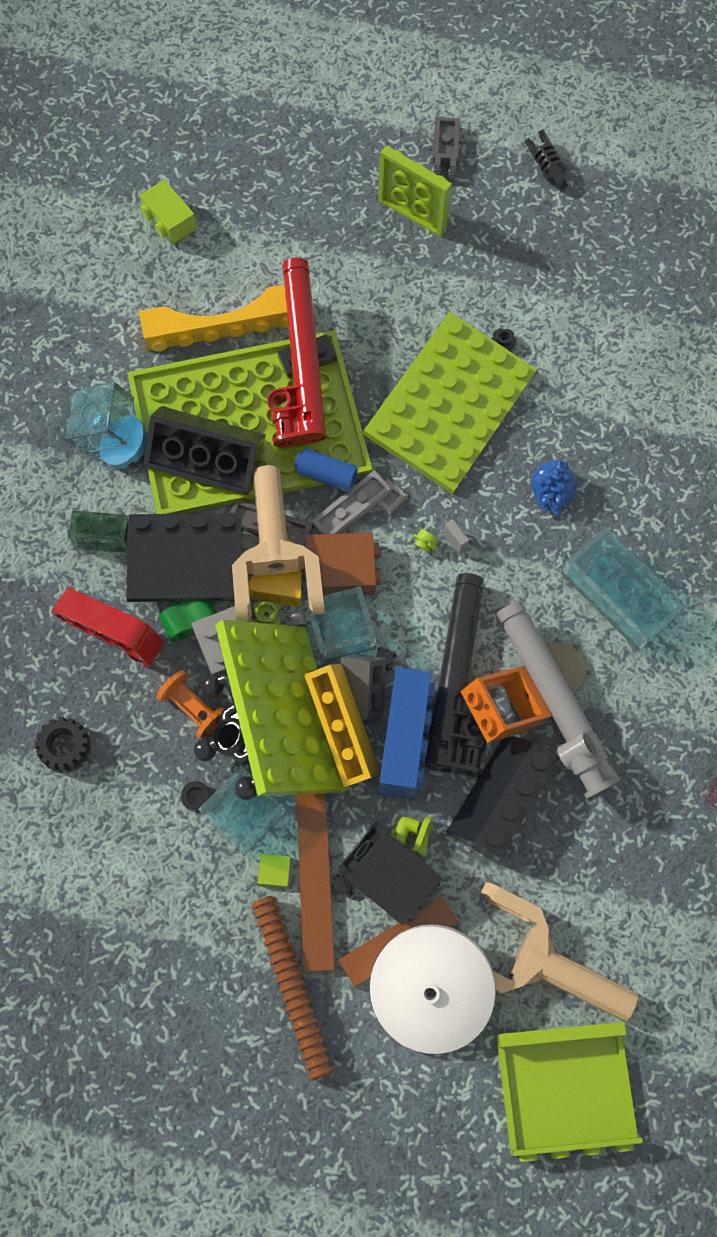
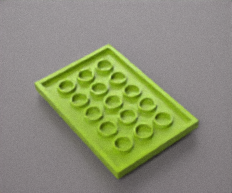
[363,311,537,494]
[215,619,350,796]

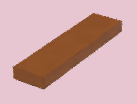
[339,896,459,988]

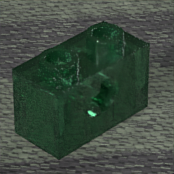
[68,510,129,553]

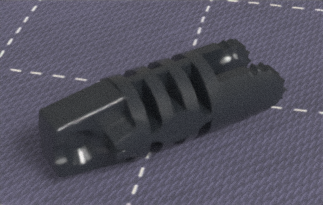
[524,129,568,191]

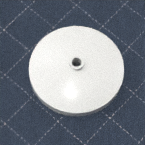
[370,925,496,1054]

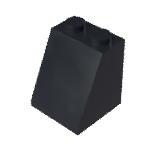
[338,821,442,926]

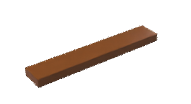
[296,793,334,973]

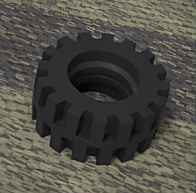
[35,717,91,773]

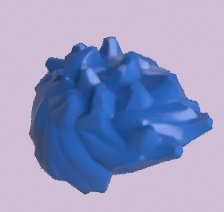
[530,459,577,516]

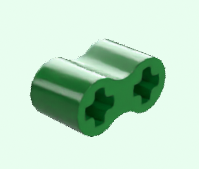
[159,601,217,643]

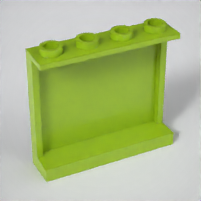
[496,1022,643,1162]

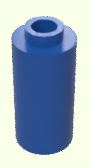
[294,448,359,492]

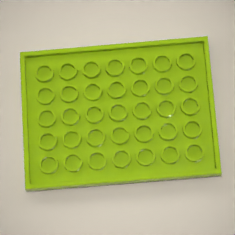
[127,330,373,514]

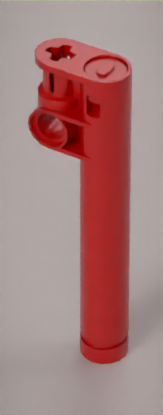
[267,258,326,448]

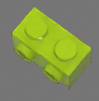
[139,179,197,245]

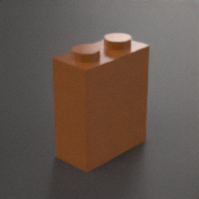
[306,533,381,596]

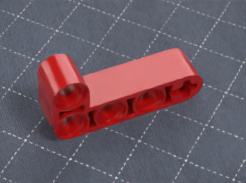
[51,588,165,668]

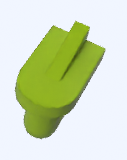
[391,816,433,857]

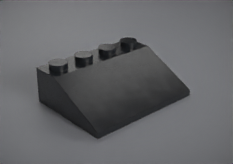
[127,513,244,602]

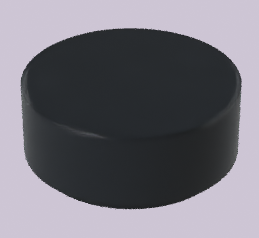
[181,781,211,812]

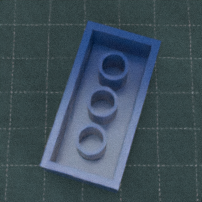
[378,667,436,800]

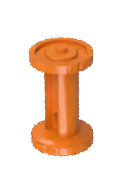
[156,670,224,739]

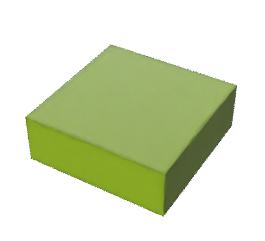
[257,854,291,888]

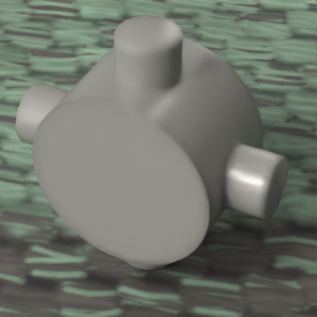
[286,613,311,627]

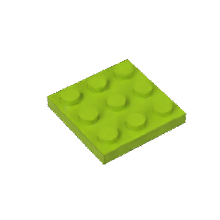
[378,145,452,238]

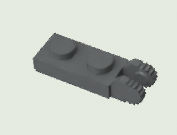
[433,117,460,181]

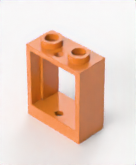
[461,666,552,743]

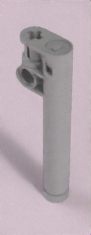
[496,600,620,799]

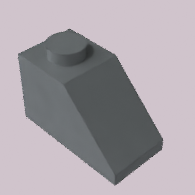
[340,653,386,720]

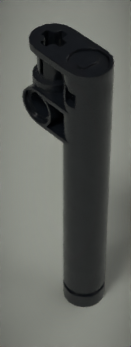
[425,573,487,777]

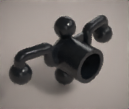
[194,673,257,800]

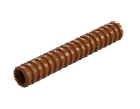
[251,896,335,1081]

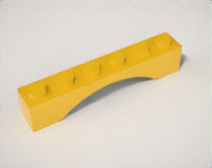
[139,285,288,352]

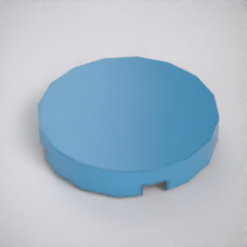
[99,416,148,469]

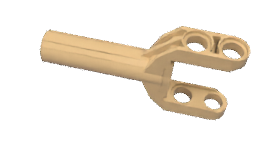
[232,465,325,622]
[481,882,639,1023]

